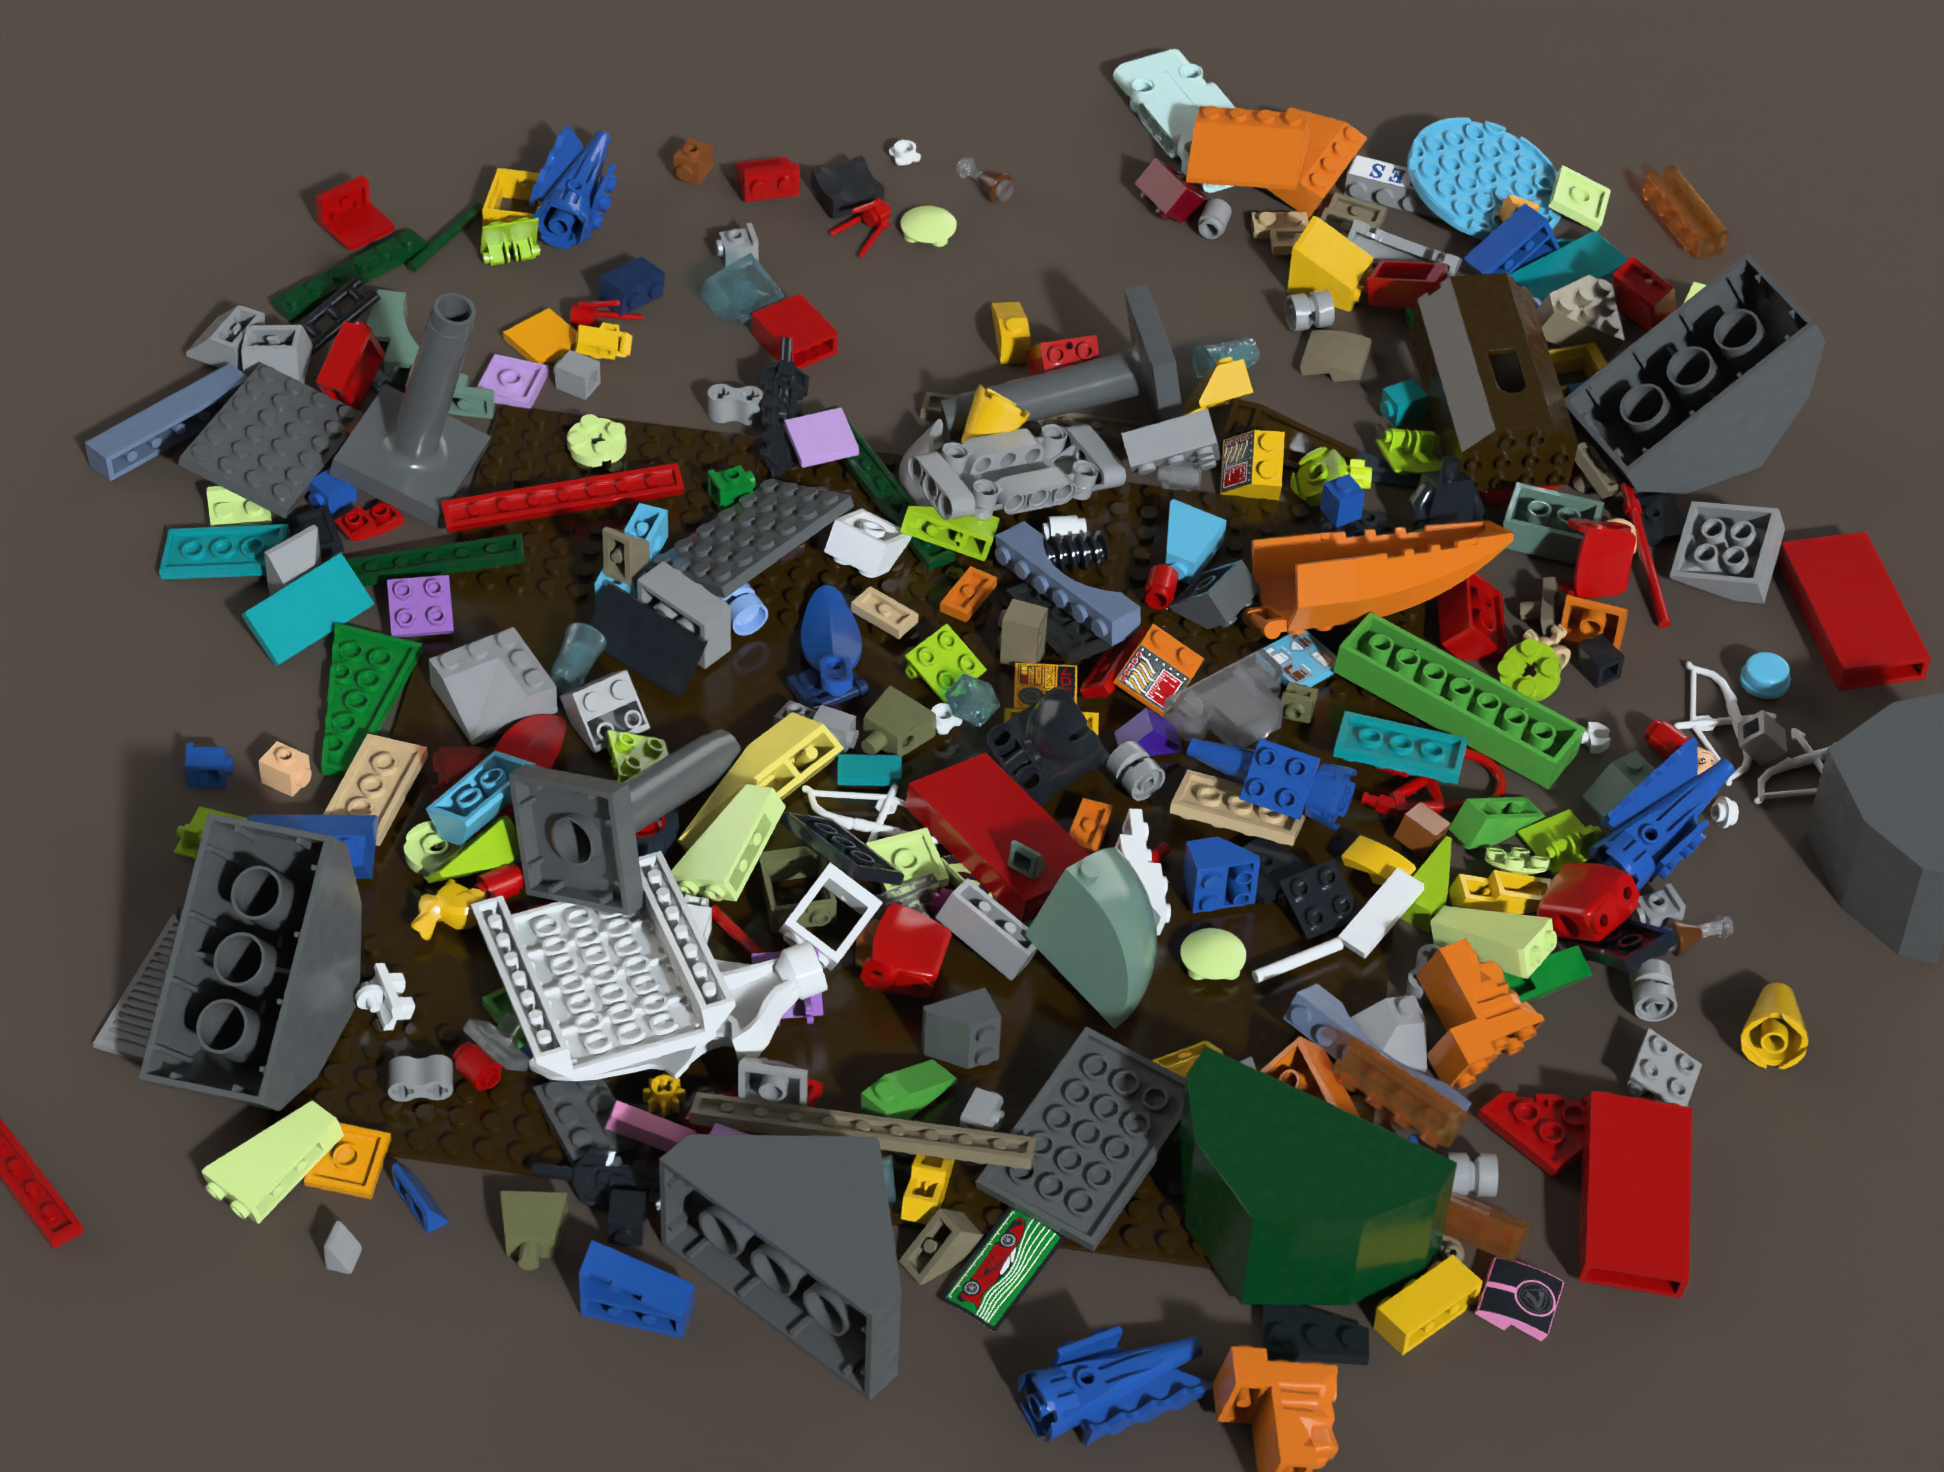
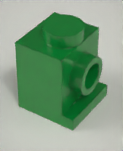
[708,465,756,511]

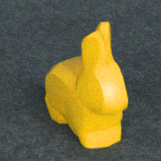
[411,879,486,940]

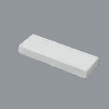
[1338,868,1424,959]

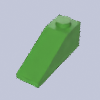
[1449,797,1546,849]
[861,1059,957,1120]

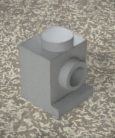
[715,223,759,267]
[812,705,859,754]
[1631,883,1686,928]
[960,1087,1005,1132]

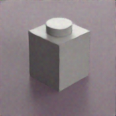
[553,350,601,400]
[1737,710,1787,766]

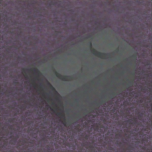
[1169,560,1261,629]
[921,988,1002,1069]

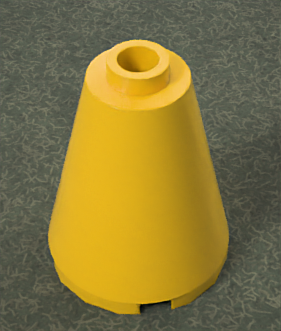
[960,385,1031,444]
[1741,983,1808,1069]

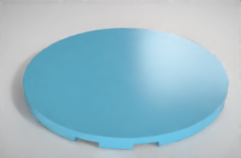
[1407,118,1562,240]

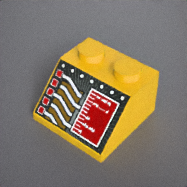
[1220,430,1285,501]

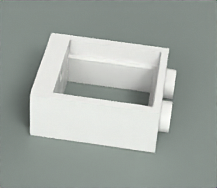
[779,863,883,970]

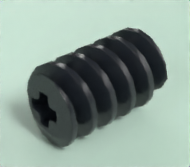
[1043,530,1108,573]

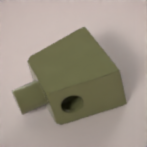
[861,685,936,757]
[500,1191,568,1271]

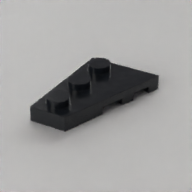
[1262,1305,1369,1365]

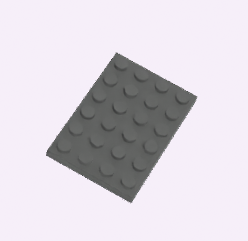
[178,363,364,519]
[645,479,854,598]
[976,1027,1186,1252]

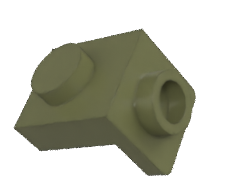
[1279,683,1319,724]

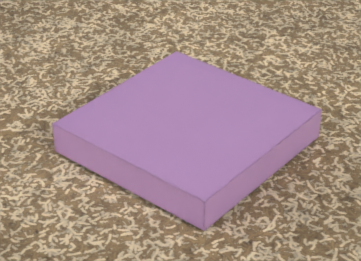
[476,354,549,409]
[785,407,859,468]

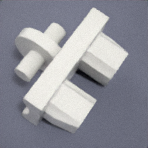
[355,963,415,1030]

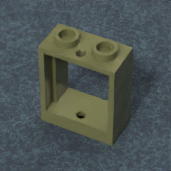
[758,846,837,932]

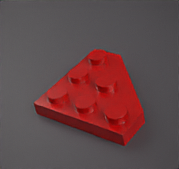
[1478,1092,1590,1178]

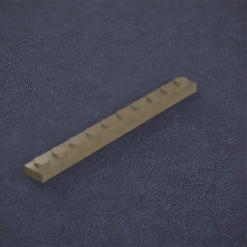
[690,1092,1036,1170]

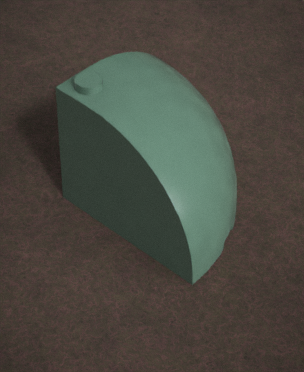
[1025,847,1157,1029]

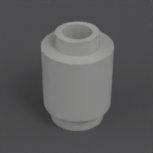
[1198,199,1232,239]

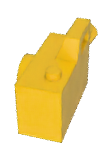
[575,322,633,360]

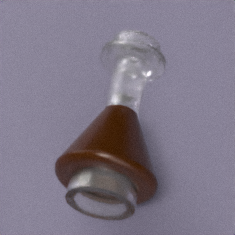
[956,158,1014,203]
[1661,914,1733,957]

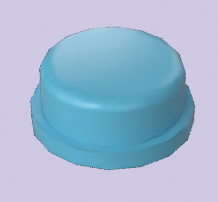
[1739,652,1791,699]

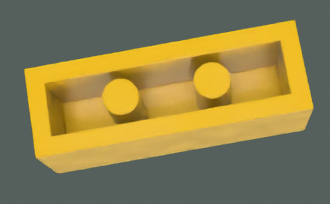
[1373,1255,1482,1356]

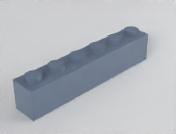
[85,363,248,482]

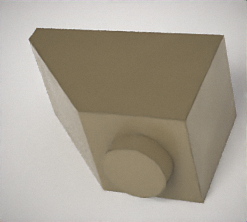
[602,527,650,586]
[899,1208,983,1285]

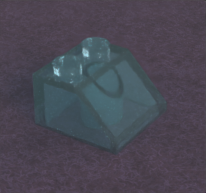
[700,253,786,325]

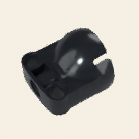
[987,686,1109,806]

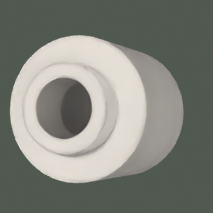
[1042,515,1087,541]

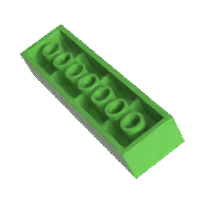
[1333,612,1586,789]

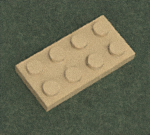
[323,734,428,846]
[1169,770,1306,846]

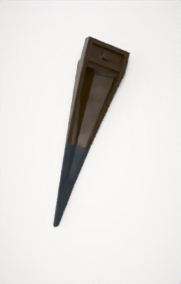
[1219,398,1421,489]

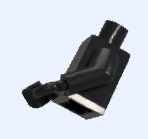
[1409,456,1488,532]

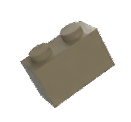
[997,598,1048,667]

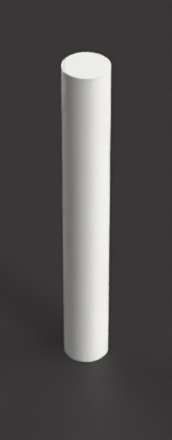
[1252,937,1343,983]

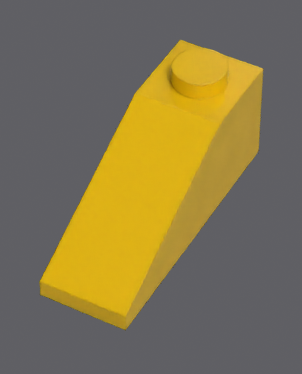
[991,302,1030,364]

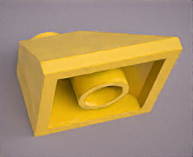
[1182,357,1253,416]

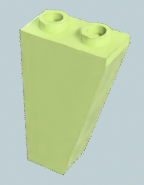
[671,784,786,902]
[1430,906,1557,978]
[201,1101,344,1224]

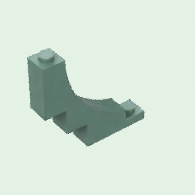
[366,289,495,419]

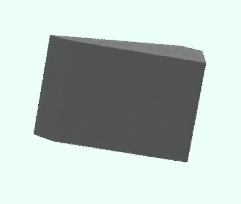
[659,1134,901,1401]

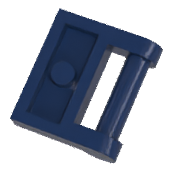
[787,667,869,711]

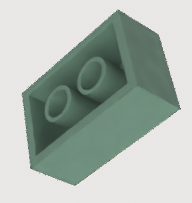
[1503,482,1604,565]

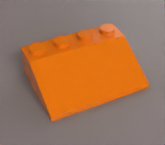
[1186,106,1310,190]
[1266,107,1368,219]

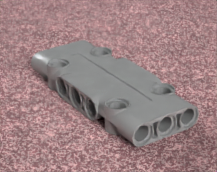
[907,424,1126,520]

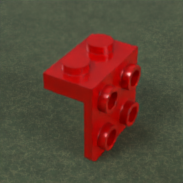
[735,157,800,202]
[315,175,394,251]

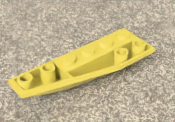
[677,712,844,852]

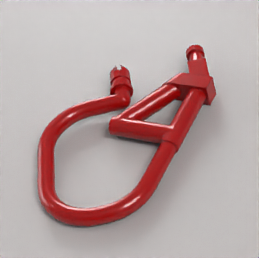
[1360,748,1506,821]

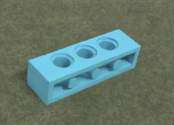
[595,503,668,609]

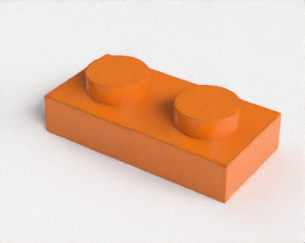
[940,566,997,623]
[1069,798,1114,855]

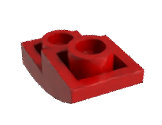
[334,501,405,542]

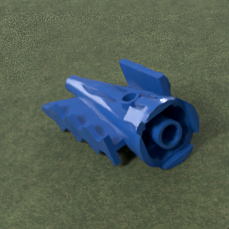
[528,125,618,249]
[1589,736,1735,891]
[1187,738,1357,830]
[1017,1326,1213,1447]

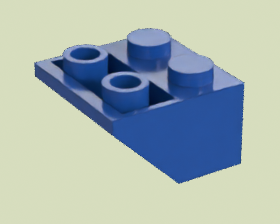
[1182,837,1260,913]

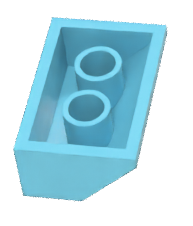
[426,751,535,846]

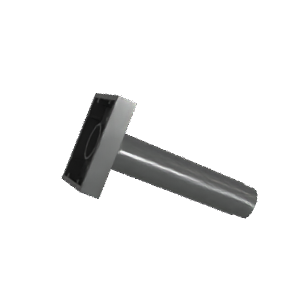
[940,284,1183,441]
[329,293,491,528]
[509,729,742,916]

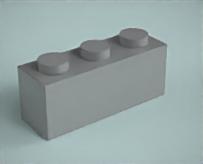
[935,878,1038,981]

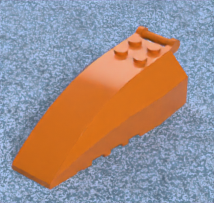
[1242,520,1514,639]

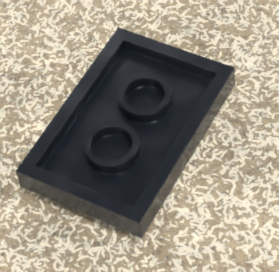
[1566,919,1679,972]

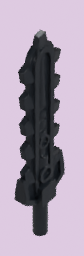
[759,337,809,478]
[532,1147,661,1210]

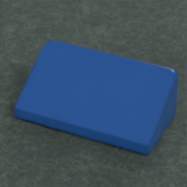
[392,1163,449,1233]

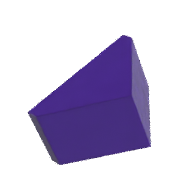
[1113,708,1182,756]

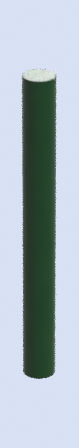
[407,202,483,272]

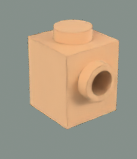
[258,741,312,797]

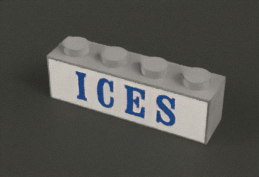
[1344,155,1442,220]

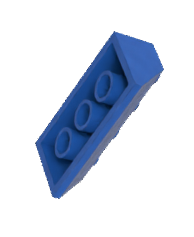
[247,815,378,879]

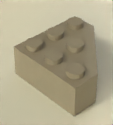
[1536,275,1625,362]

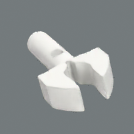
[1581,722,1611,753]

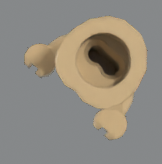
[1523,624,1571,670]

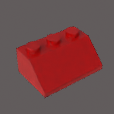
[1436,572,1507,662]

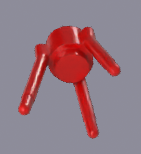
[829,198,891,258]
[570,300,644,347]

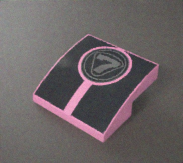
[1474,1257,1564,1341]

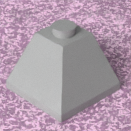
[264,525,321,596]
[1351,995,1427,1073]
[738,1056,808,1107]

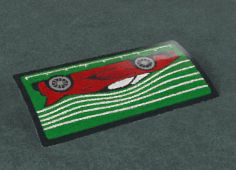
[940,1206,1066,1332]

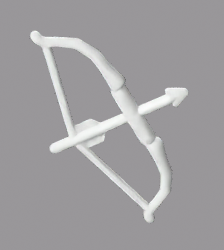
[1674,661,1777,786]
[1754,728,1837,804]
[802,783,941,844]

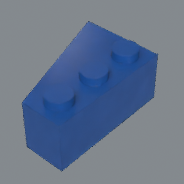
[1463,203,1560,275]
[579,1240,695,1339]

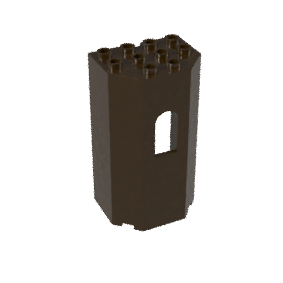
[1410,273,1578,491]

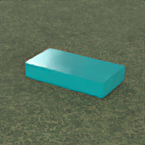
[837,754,901,786]

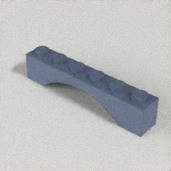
[995,521,1141,646]
[1283,984,1472,1139]

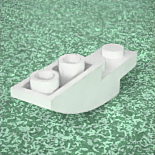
[1115,809,1171,935]

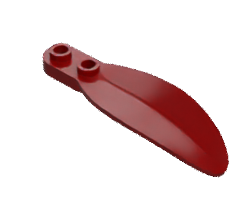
[473,714,567,837]

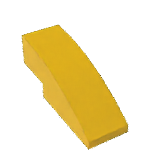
[1448,870,1551,915]
[901,1154,955,1224]

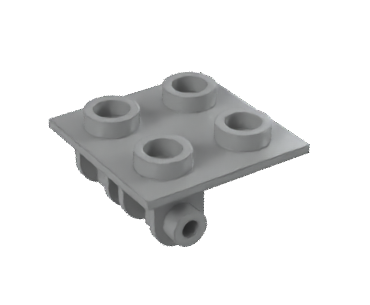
[1627,1028,1702,1106]

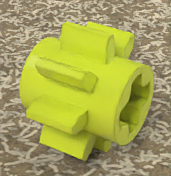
[1346,459,1372,489]

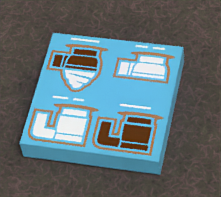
[1255,629,1337,687]

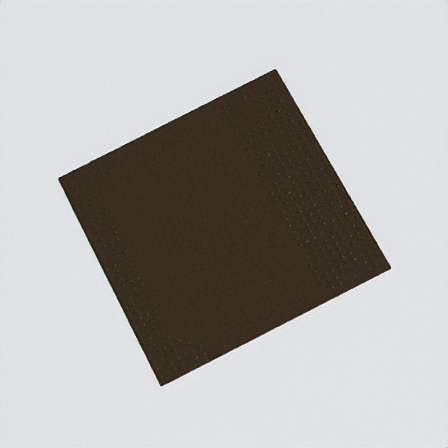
[265,406,1426,1270]

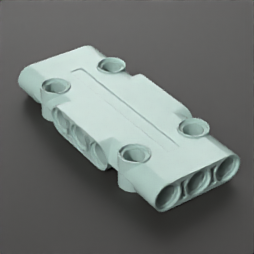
[1113,49,1235,193]

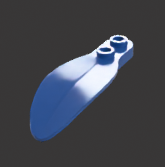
[801,585,862,696]

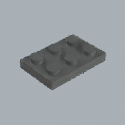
[533,1078,637,1167]

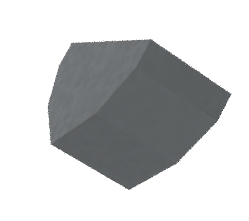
[1564,253,1826,494]
[1805,692,1944,965]
[138,813,362,1111]

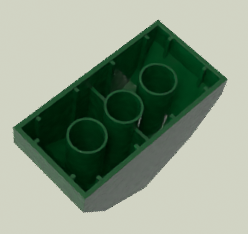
[1177,1047,1457,1305]

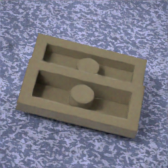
[1320,192,1387,238]
[1300,330,1372,382]

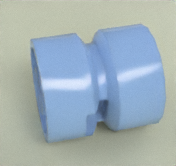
[716,582,768,635]

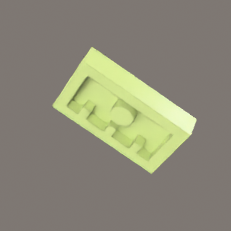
[206,486,272,527]

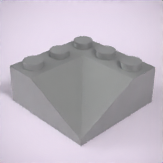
[1121,409,1221,475]
[1670,501,1785,604]
[429,627,557,745]

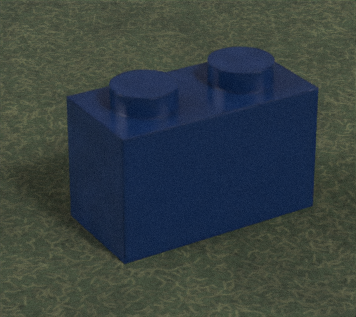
[598,256,665,316]

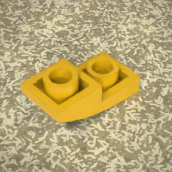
[1341,835,1416,885]

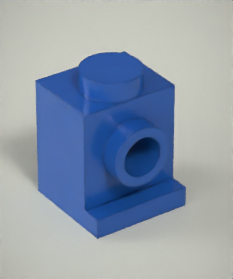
[185,743,234,788]

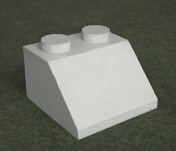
[824,509,912,578]

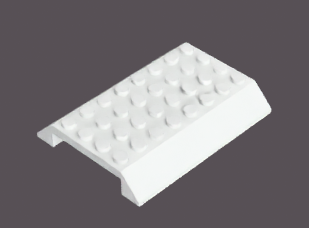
[471,851,736,1081]

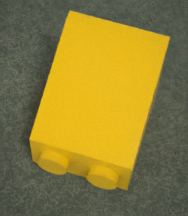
[1287,216,1373,312]

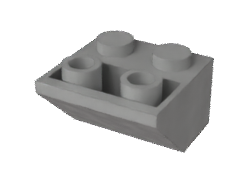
[186,305,266,370]
[241,325,313,384]
[560,670,650,753]

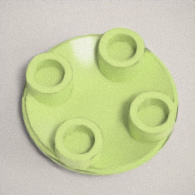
[901,206,957,247]
[1485,847,1550,875]
[1180,928,1246,980]

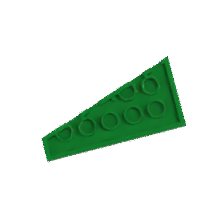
[321,623,422,779]

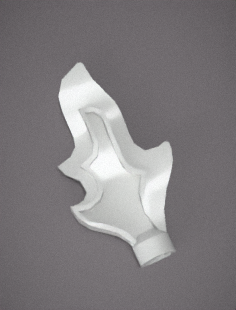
[529,940,828,1081]

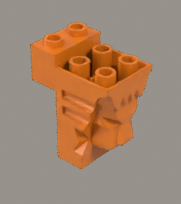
[1416,938,1545,1089]
[1212,1345,1339,1472]

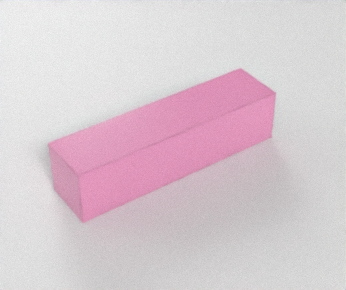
[605,1100,697,1152]

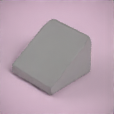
[323,1221,362,1274]

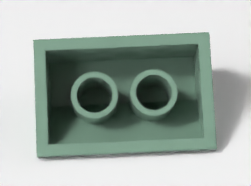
[1581,750,1655,832]

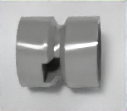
[1285,290,1335,332]
[1106,741,1165,801]
[1628,959,1677,1022]
[1445,1152,1498,1197]

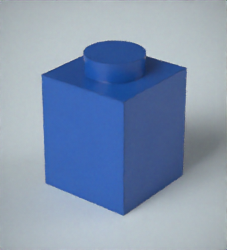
[309,467,358,515]
[1320,474,1365,528]

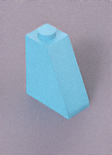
[1165,499,1226,585]

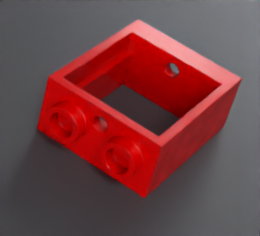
[1612,256,1676,333]
[1364,260,1448,308]
[316,321,385,411]
[1026,335,1100,376]

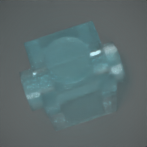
[944,674,1000,727]

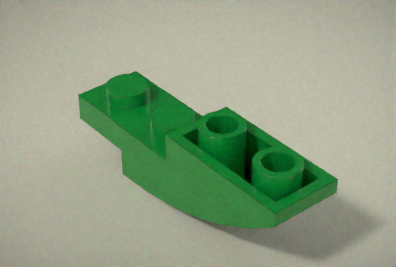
[1504,945,1593,1003]

